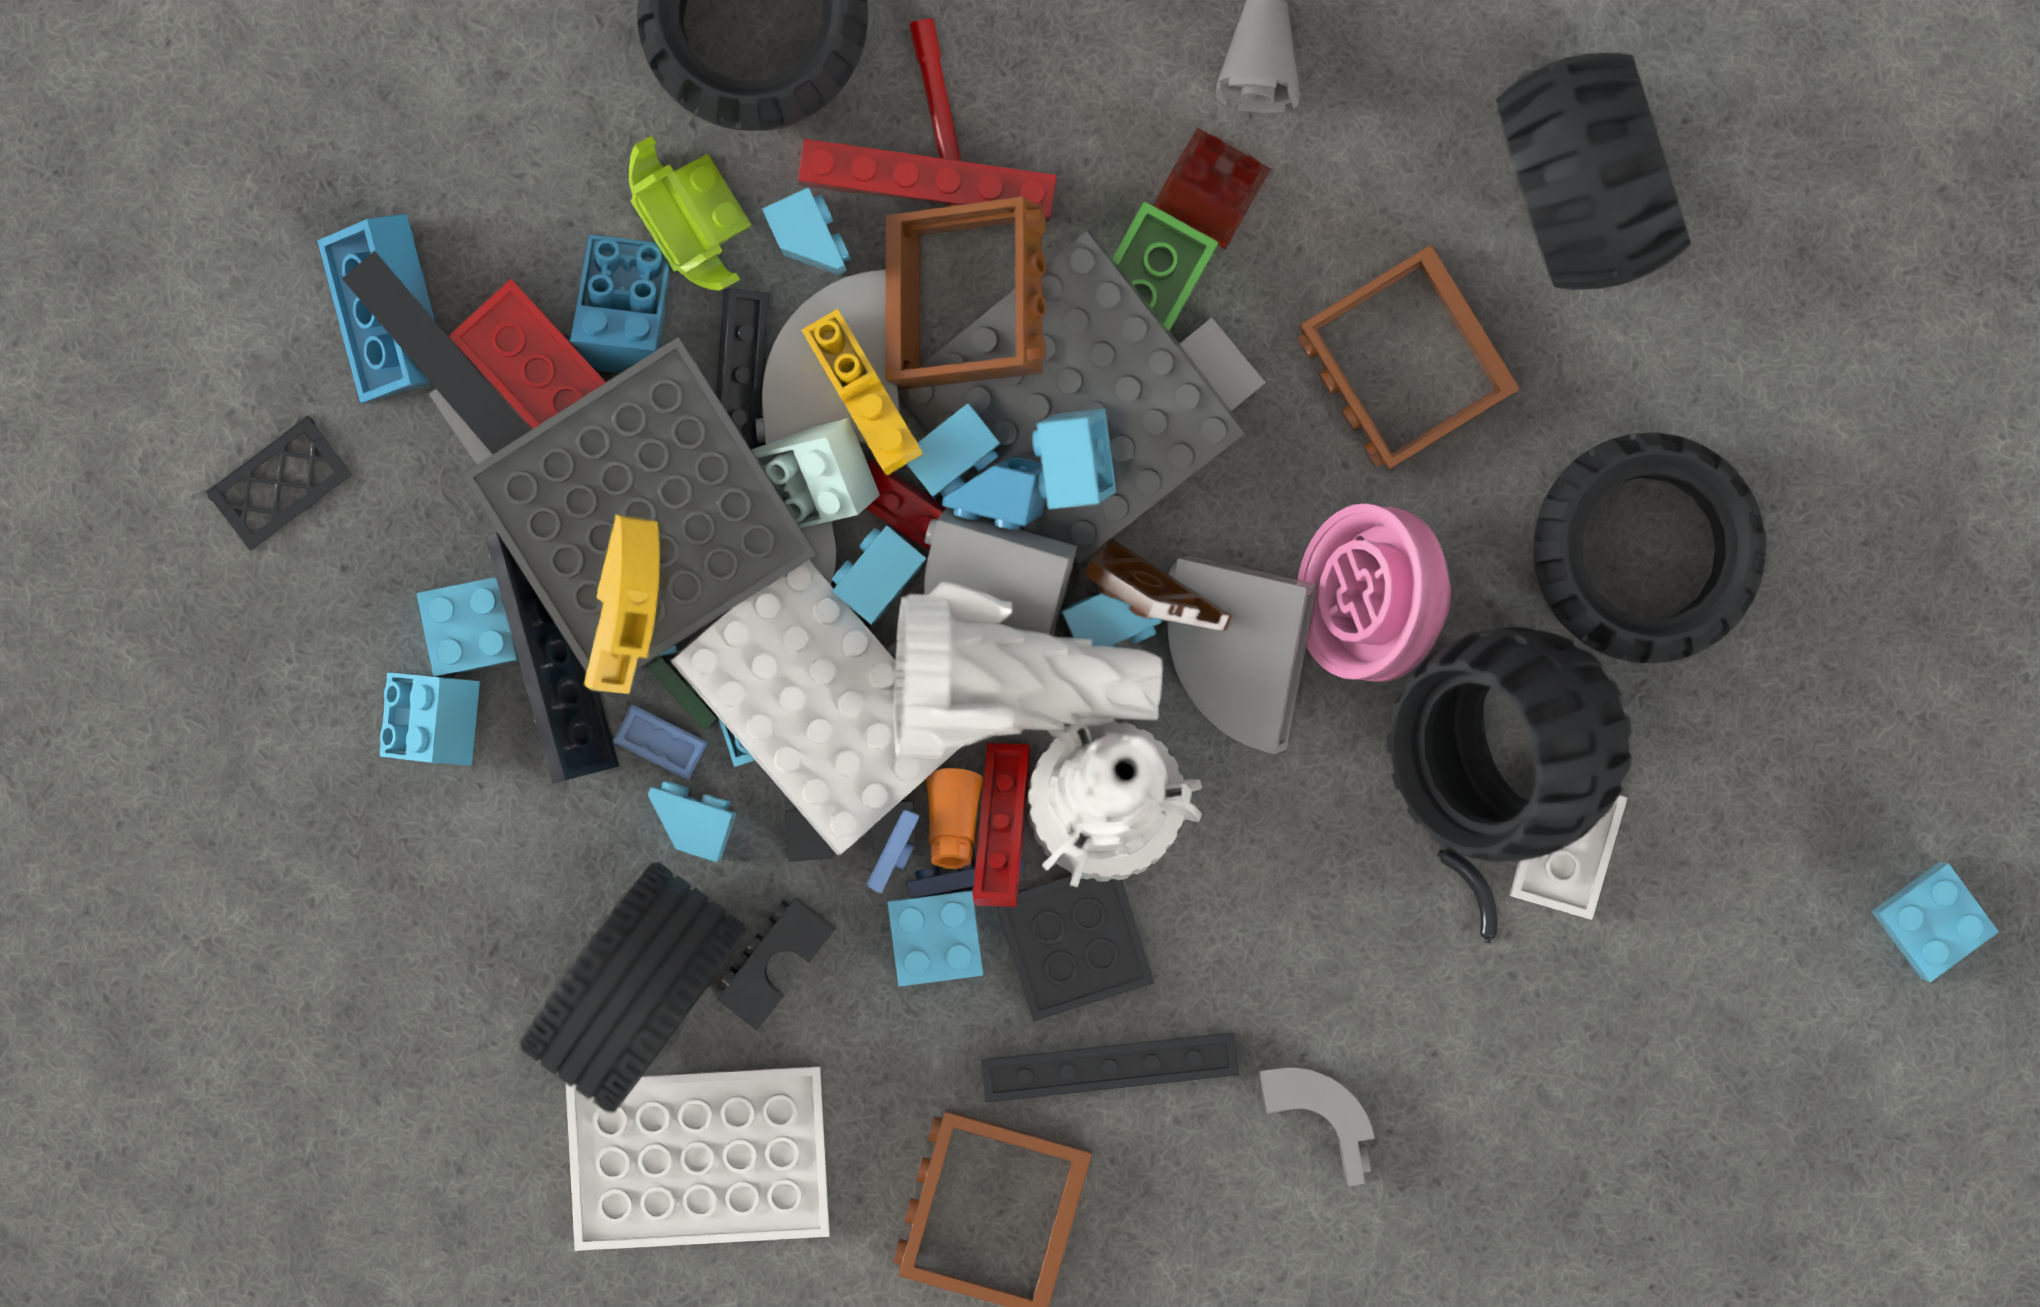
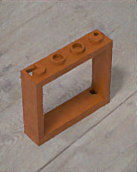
[885,197,1046,389]
[1297,245,1520,471]
[893,1109,1092,1307]

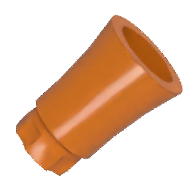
[925,768,984,869]

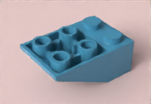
[570,234,670,373]

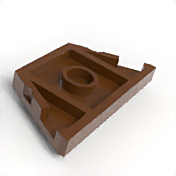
[1085,539,1233,631]

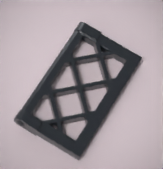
[206,415,352,551]

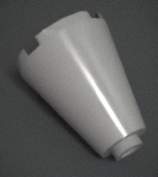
[1215,0,1300,113]

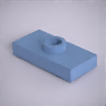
[613,704,708,780]
[867,809,920,893]

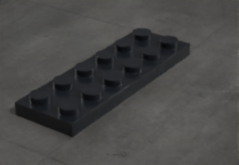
[485,532,619,784]

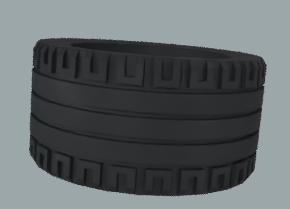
[520,863,747,1113]

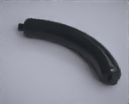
[1437,848,1498,943]

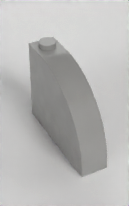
[756,269,900,444]
[924,508,1077,637]
[1168,555,1318,754]

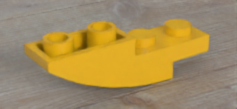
[801,309,923,476]
[584,515,659,694]

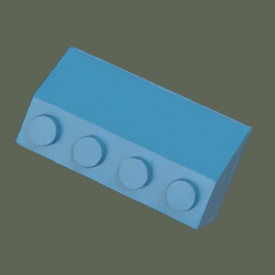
[317,214,436,403]

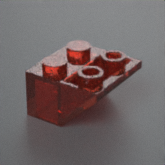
[1153,128,1271,249]

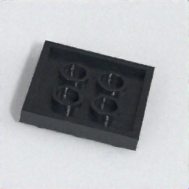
[997,876,1154,1022]

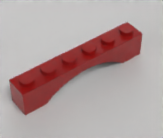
[798,139,1057,222]

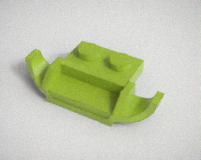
[629,135,752,291]

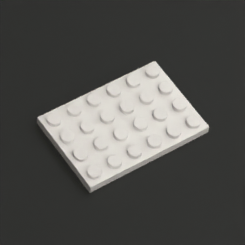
[671,560,963,855]
[566,1066,830,1251]

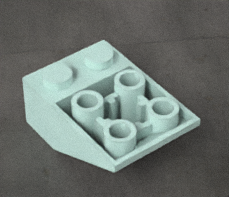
[752,418,880,528]

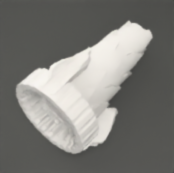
[894,582,1162,759]
[1026,720,1202,887]

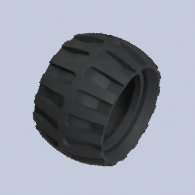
[637,0,868,131]
[1496,53,1691,290]
[1533,432,1767,663]
[1387,627,1632,862]

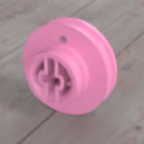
[1297,504,1452,682]

